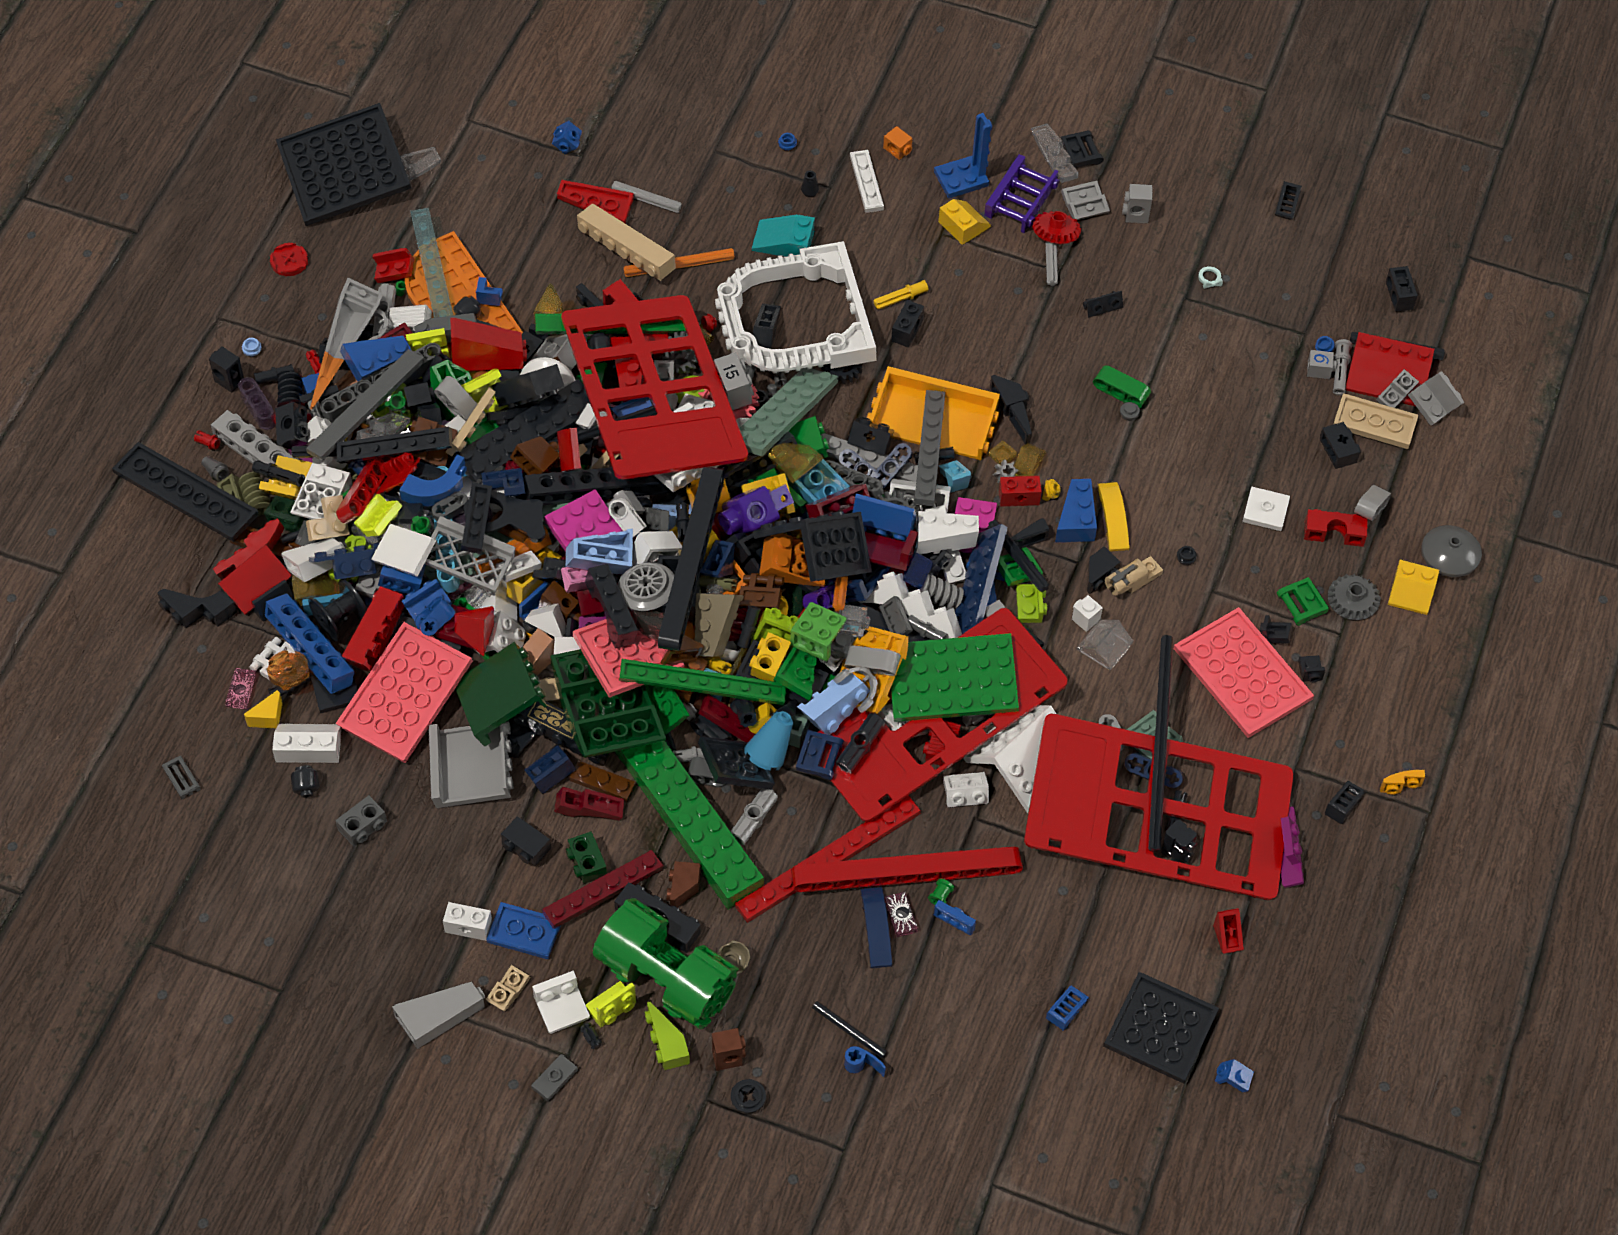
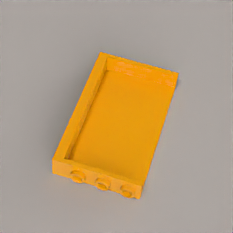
[867,366,1000,460]

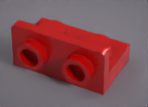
[372,248,415,283]

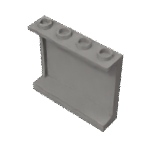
[429,722,513,808]

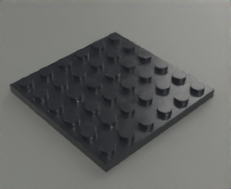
[276,103,412,226]

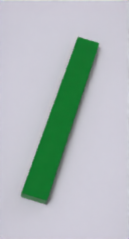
[535,314,686,334]
[619,659,786,705]

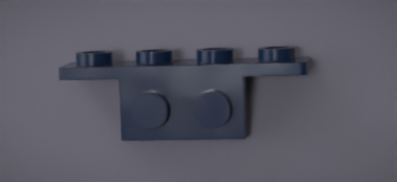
[309,542,380,580]

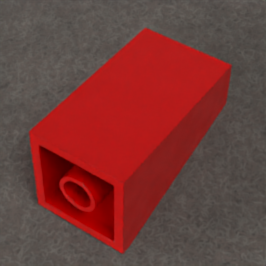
[450,318,527,371]

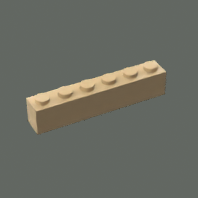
[577,203,676,281]

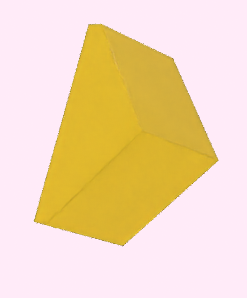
[244,690,282,728]

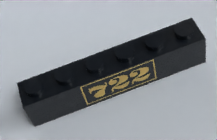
[511,701,611,766]

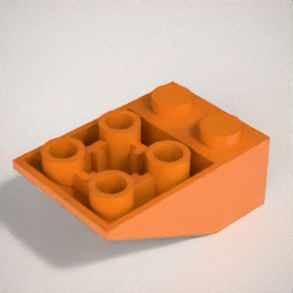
[759,533,825,587]

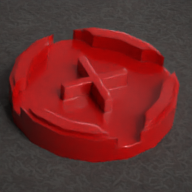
[270,243,308,276]

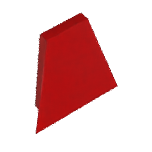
[455,606,494,657]

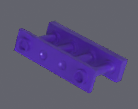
[984,154,1060,233]

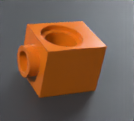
[883,126,913,160]

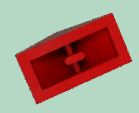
[1213,908,1244,954]

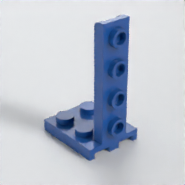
[934,113,992,199]

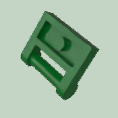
[997,547,1043,586]
[1276,577,1329,626]

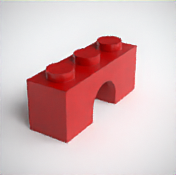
[1304,509,1368,547]

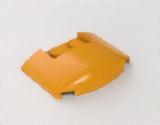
[839,626,908,714]

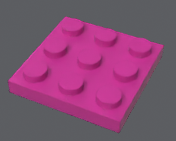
[544,490,623,552]

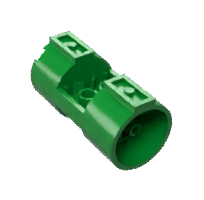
[593,898,739,1029]

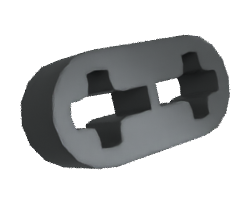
[432,491,468,521]

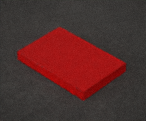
[218,544,292,615]

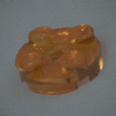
[267,651,310,690]

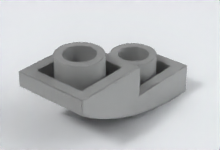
[1376,369,1419,408]

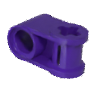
[803,584,835,609]

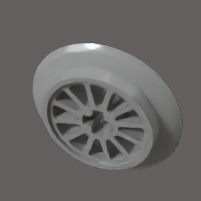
[618,562,674,611]

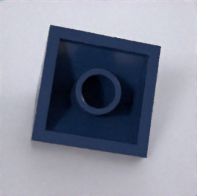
[524,745,576,794]

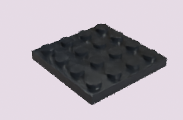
[1103,972,1219,1084]

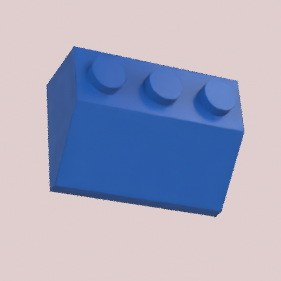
[853,494,917,542]

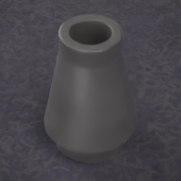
[201,456,229,482]

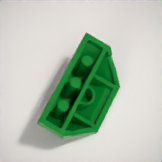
[430,359,473,422]

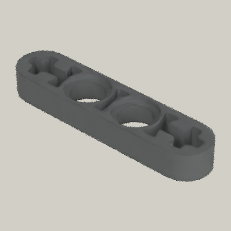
[826,460,884,498]

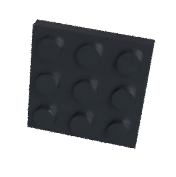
[698,736,775,790]

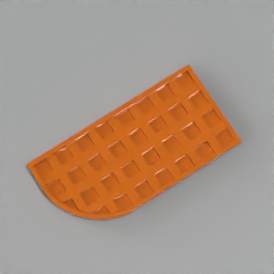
[405,231,523,359]

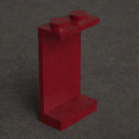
[865,530,918,571]

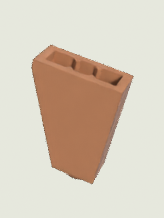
[523,628,555,676]

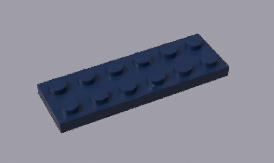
[955,524,1008,634]

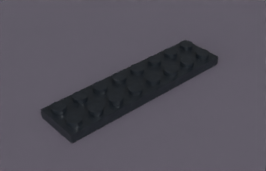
[452,379,590,484]
[112,442,259,542]

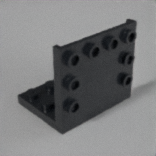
[753,511,872,582]

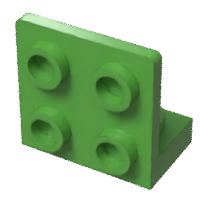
[790,602,847,662]

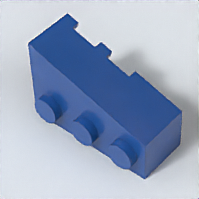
[340,336,411,382]
[1055,479,1097,543]

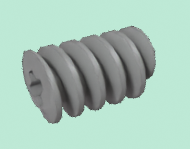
[919,573,964,609]

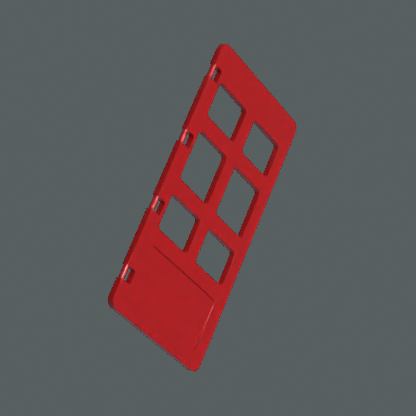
[561,295,748,479]
[1024,713,1293,900]

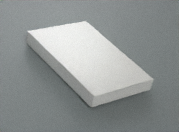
[371,524,436,577]

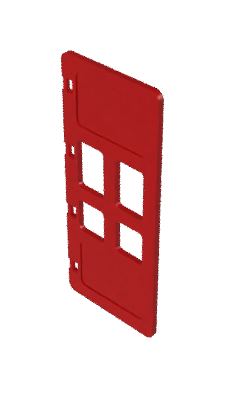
[818,608,1067,822]

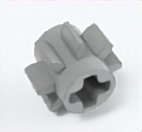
[993,460,1019,483]

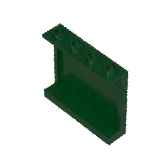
[455,642,547,747]

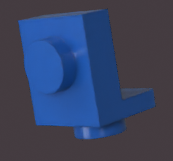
[1215,1059,1254,1092]

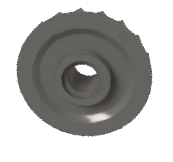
[1328,573,1381,620]

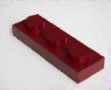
[699,694,755,742]

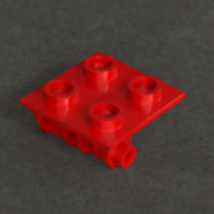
[376,453,421,494]

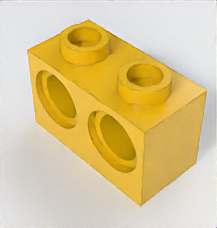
[749,632,791,681]

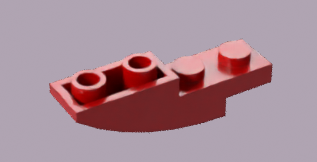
[213,518,284,580]

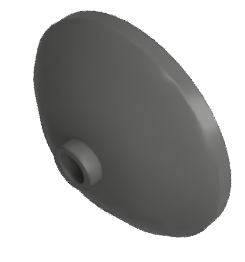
[1421,525,1482,577]

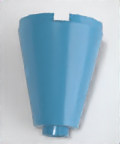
[744,711,793,770]

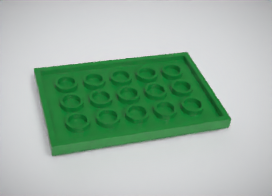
[891,633,1019,722]

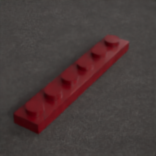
[542,850,663,929]

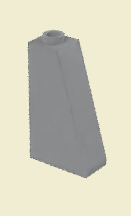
[392,982,485,1049]

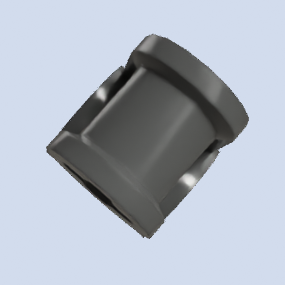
[688,757,726,788]

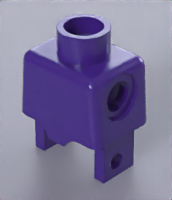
[718,484,794,535]

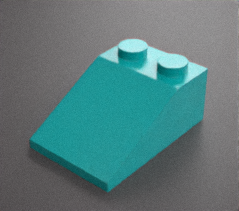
[752,214,815,257]

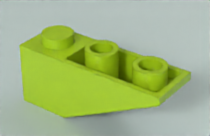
[644,1002,690,1070]

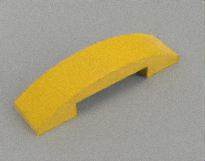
[1097,482,1129,552]

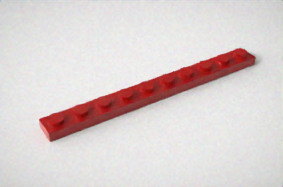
[735,796,921,923]

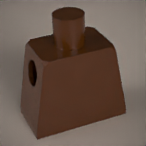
[510,436,559,475]
[538,581,582,624]

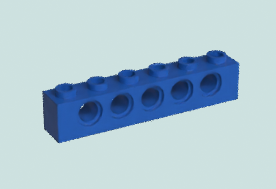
[265,593,354,694]

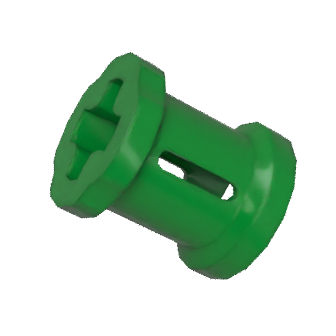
[928,879,954,905]

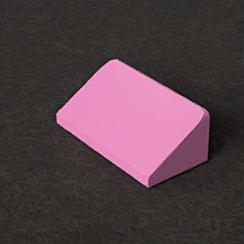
[561,567,588,593]

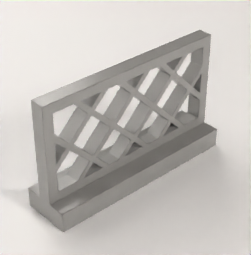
[424,516,516,593]

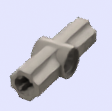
[372,284,396,337]
[731,789,778,845]

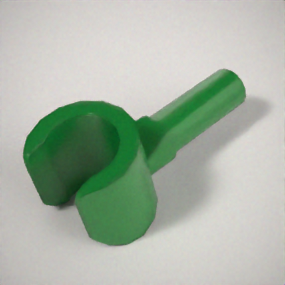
[395,281,406,296]

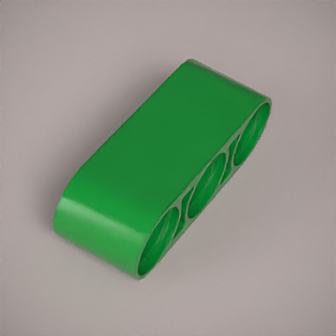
[1093,365,1151,408]

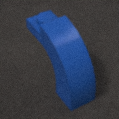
[400,455,467,506]

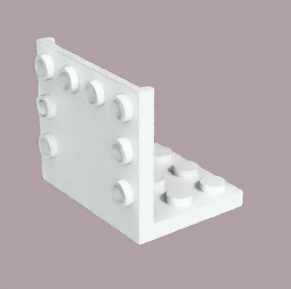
[963,705,1056,813]

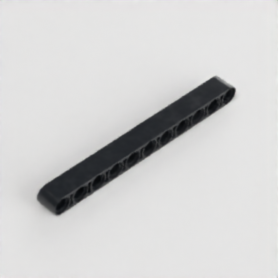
[658,467,725,651]

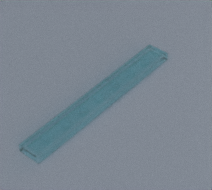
[410,208,453,318]

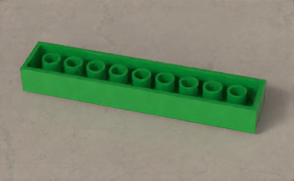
[615,741,764,910]

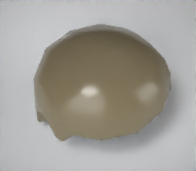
[717,941,750,975]

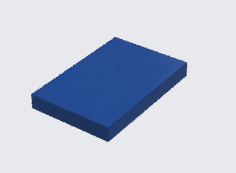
[486,902,561,959]

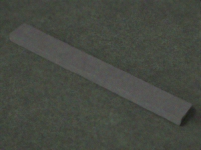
[306,349,425,461]

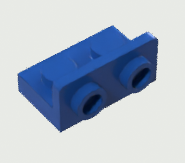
[402,579,452,621]

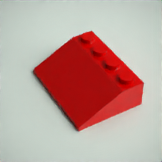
[1345,332,1434,406]

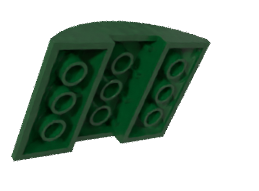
[550,649,666,758]

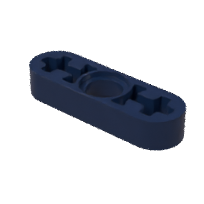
[1125,753,1184,788]

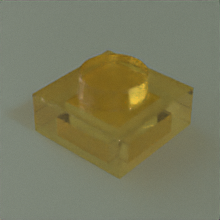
[989,440,1017,466]

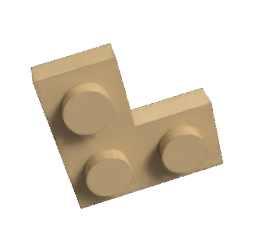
[306,495,350,541]

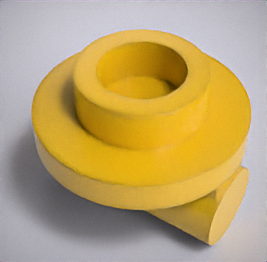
[1042,479,1060,501]

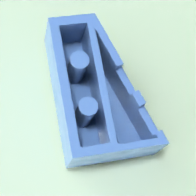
[566,528,633,575]
[797,669,870,735]

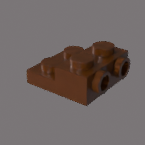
[410,416,458,467]

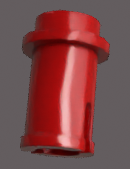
[194,430,221,450]

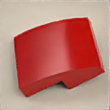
[557,428,581,472]

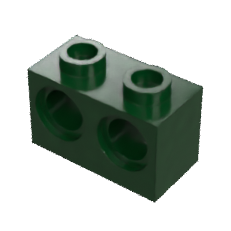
[565,831,607,885]

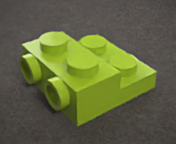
[750,608,799,655]

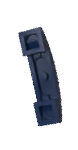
[861,887,892,968]

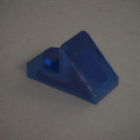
[903,553,933,589]

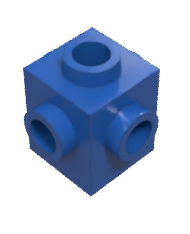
[552,121,582,154]

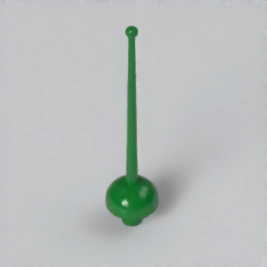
[411,516,435,546]

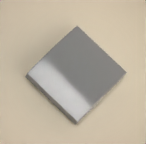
[1061,181,1110,220]

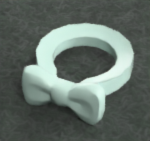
[1198,266,1223,289]

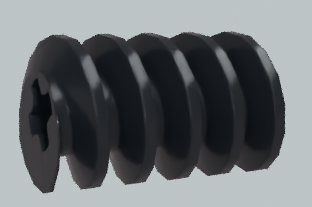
[277,370,303,408]

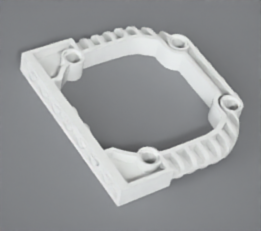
[715,241,876,374]

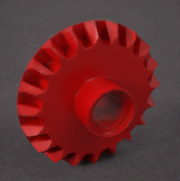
[1032,211,1081,244]

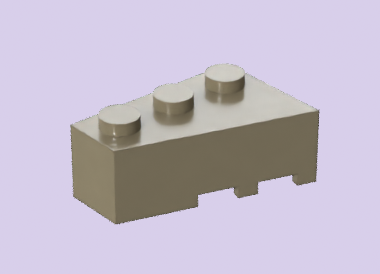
[695,593,744,657]

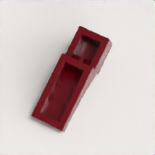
[554,787,624,821]

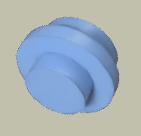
[242,338,262,356]

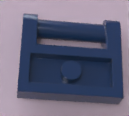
[796,730,844,780]

